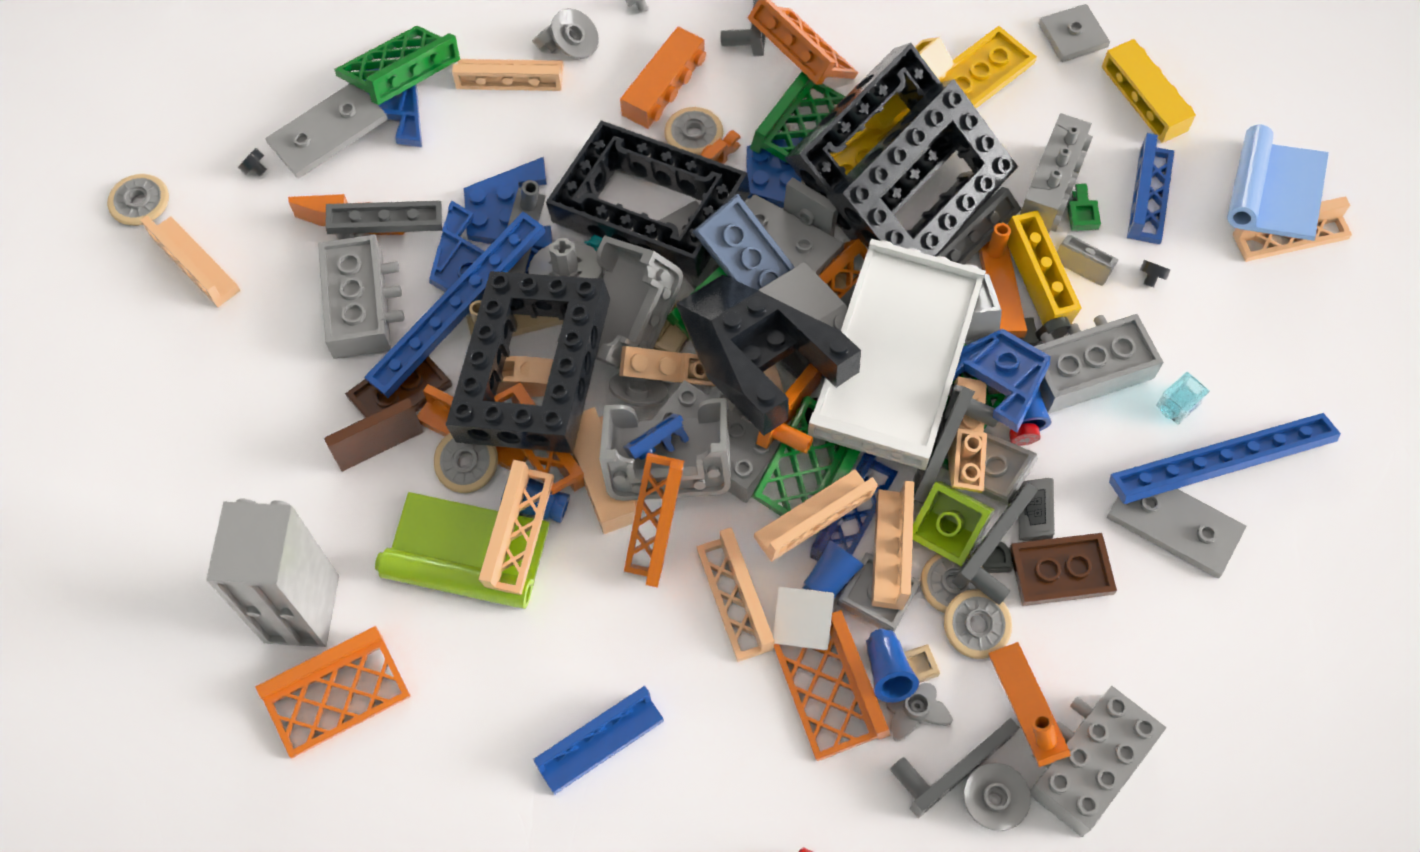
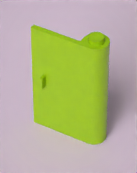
[375,492,550,609]

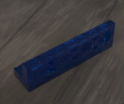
[810,453,898,561]

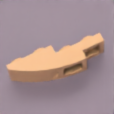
[619,346,715,387]
[462,356,554,397]
[948,377,987,493]

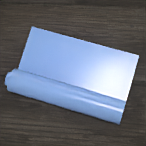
[1227,124,1329,241]

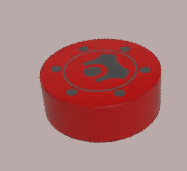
[1009,423,1041,446]

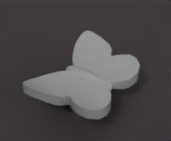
[886,683,953,742]

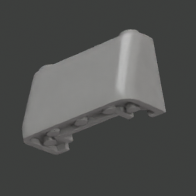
[557,236,683,369]
[600,398,731,501]

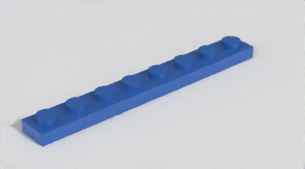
[364,212,546,398]
[1109,412,1341,504]

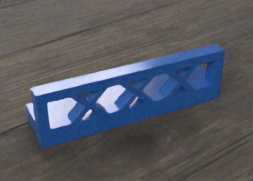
[1127,133,1174,245]
[533,685,664,795]

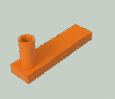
[978,223,1027,338]
[756,363,822,454]
[988,642,1071,767]

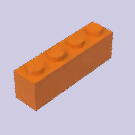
[620,26,706,129]

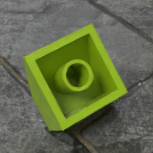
[912,481,995,567]

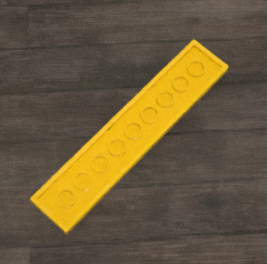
[830,26,1037,175]

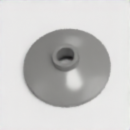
[551,8,599,59]
[609,373,668,406]
[963,763,1031,831]

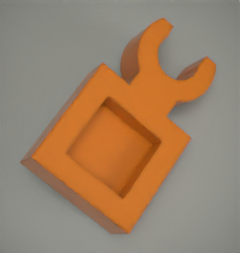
[701,130,741,164]

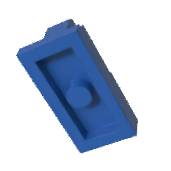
[623,414,689,460]

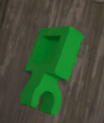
[1067,183,1101,231]

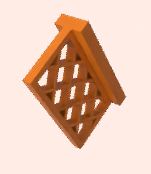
[747,0,859,85]
[774,610,891,762]
[255,626,411,759]

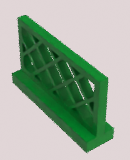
[334,25,461,105]
[750,71,845,164]
[751,395,861,535]

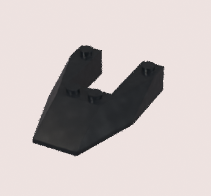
[676,275,861,436]

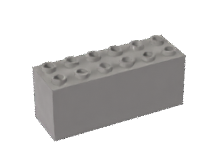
[206,498,339,647]

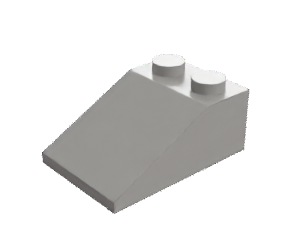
[758,262,848,365]

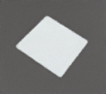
[773,586,834,650]

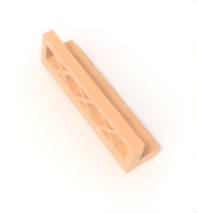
[452,59,564,91]
[1232,196,1352,262]
[140,215,241,307]
[479,460,554,595]
[754,469,878,562]
[871,481,914,610]
[696,527,774,662]

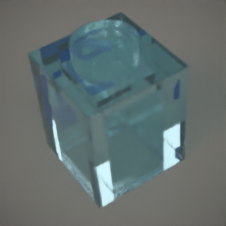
[1156,371,1210,425]

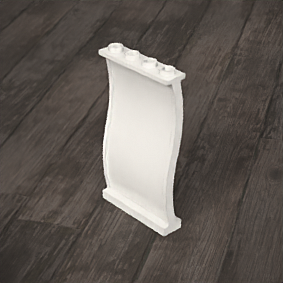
[808,239,986,471]

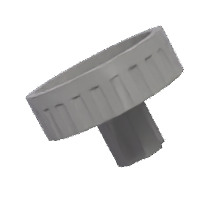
[528,238,604,279]

